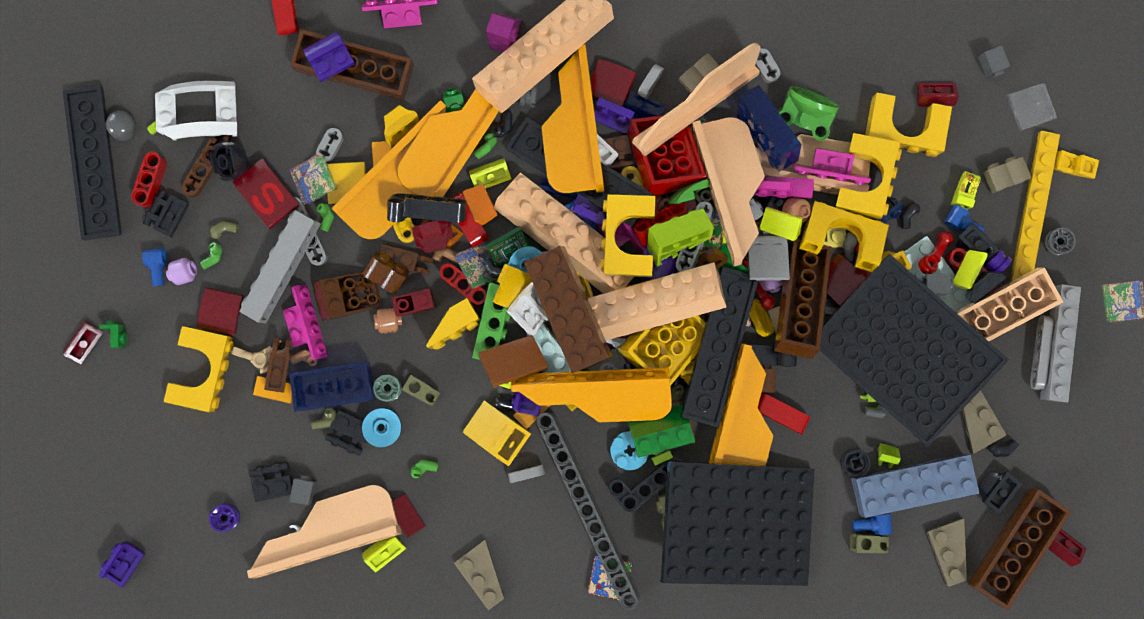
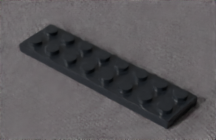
[63,85,122,241]
[506,117,654,228]
[680,267,758,428]

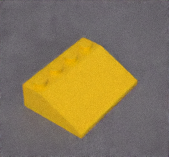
[618,315,705,386]

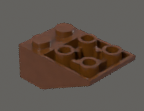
[313,272,383,322]

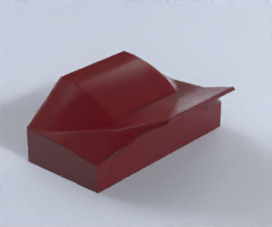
[411,220,454,253]

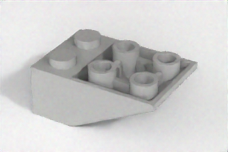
[746,227,790,281]

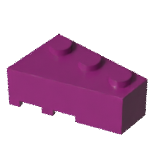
[486,13,523,52]

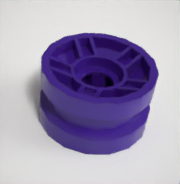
[983,249,1012,273]
[209,503,240,532]

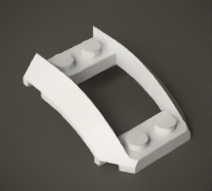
[155,81,237,140]

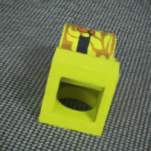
[951,171,981,210]

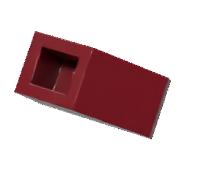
[392,288,436,317]

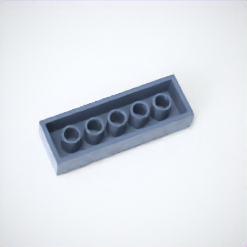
[851,454,979,518]

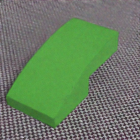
[668,179,710,205]

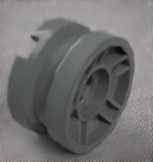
[520,83,538,108]
[1043,227,1076,256]

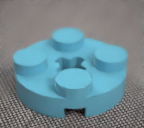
[610,431,648,470]

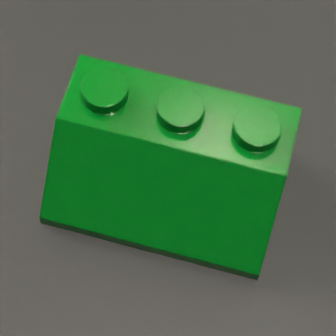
[627,405,695,458]

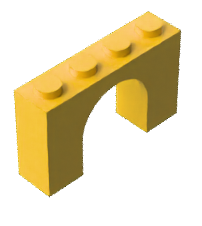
[865,93,952,157]
[836,133,902,220]
[601,195,655,277]
[799,201,889,272]
[164,326,234,412]

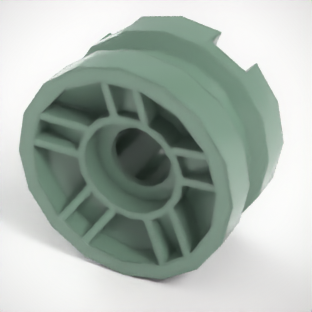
[373,375,402,402]

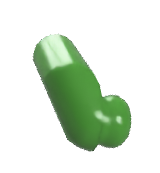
[474,133,497,159]
[317,203,334,232]
[200,242,222,270]
[411,460,439,478]

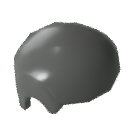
[105,110,136,142]

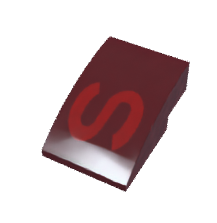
[232,159,300,229]

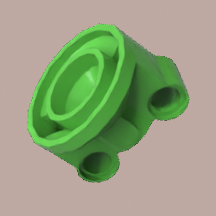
[776,86,840,141]

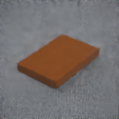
[478,335,548,387]

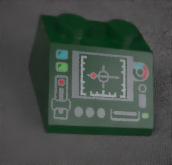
[486,226,530,268]

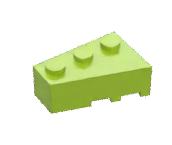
[647,208,714,267]

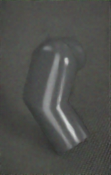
[843,232,858,262]
[864,404,889,418]

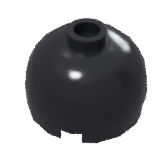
[210,142,248,181]

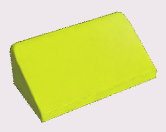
[469,158,512,188]
[760,207,802,241]
[953,250,988,290]
[362,536,406,573]

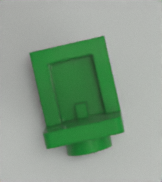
[443,88,465,113]
[99,321,128,348]

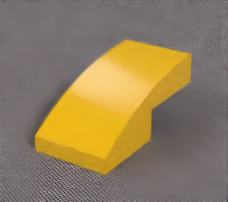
[1054,150,1099,179]

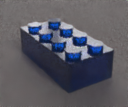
[737,85,802,172]
[289,361,376,412]

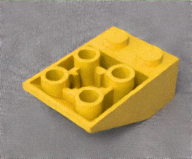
[426,298,481,350]
[463,400,531,466]

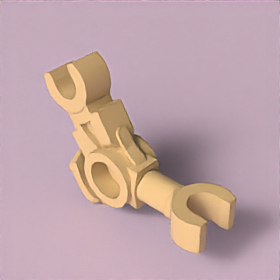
[231,340,285,374]

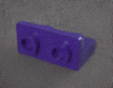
[594,98,635,134]
[570,194,607,227]

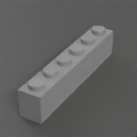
[239,210,321,324]
[1040,285,1081,402]

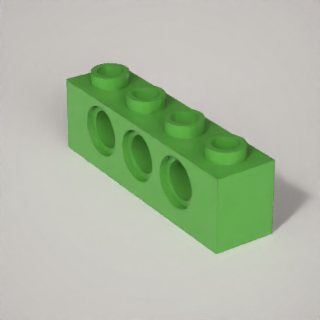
[472,282,511,360]

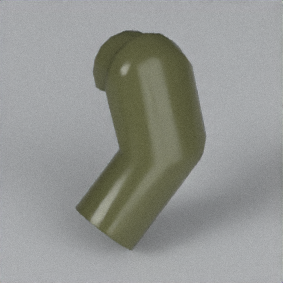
[210,221,239,239]

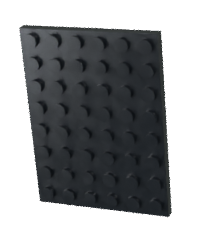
[820,254,1009,447]
[660,461,815,586]

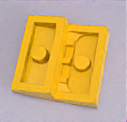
[327,162,366,204]
[492,264,532,308]

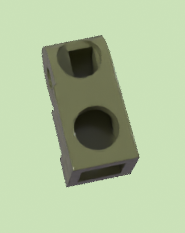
[402,374,441,406]
[850,533,889,553]

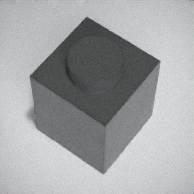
[978,46,1010,78]
[922,274,953,295]
[289,475,317,505]

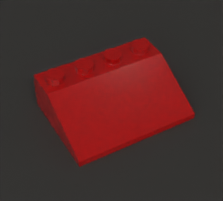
[627,115,707,196]

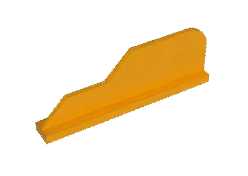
[542,45,604,193]
[397,88,499,197]
[332,100,446,239]
[709,343,773,466]
[511,368,672,422]

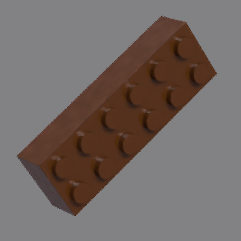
[290,29,414,101]
[774,239,832,360]
[524,246,612,373]
[967,488,1072,610]

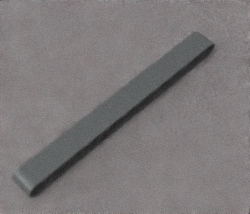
[537,412,640,610]

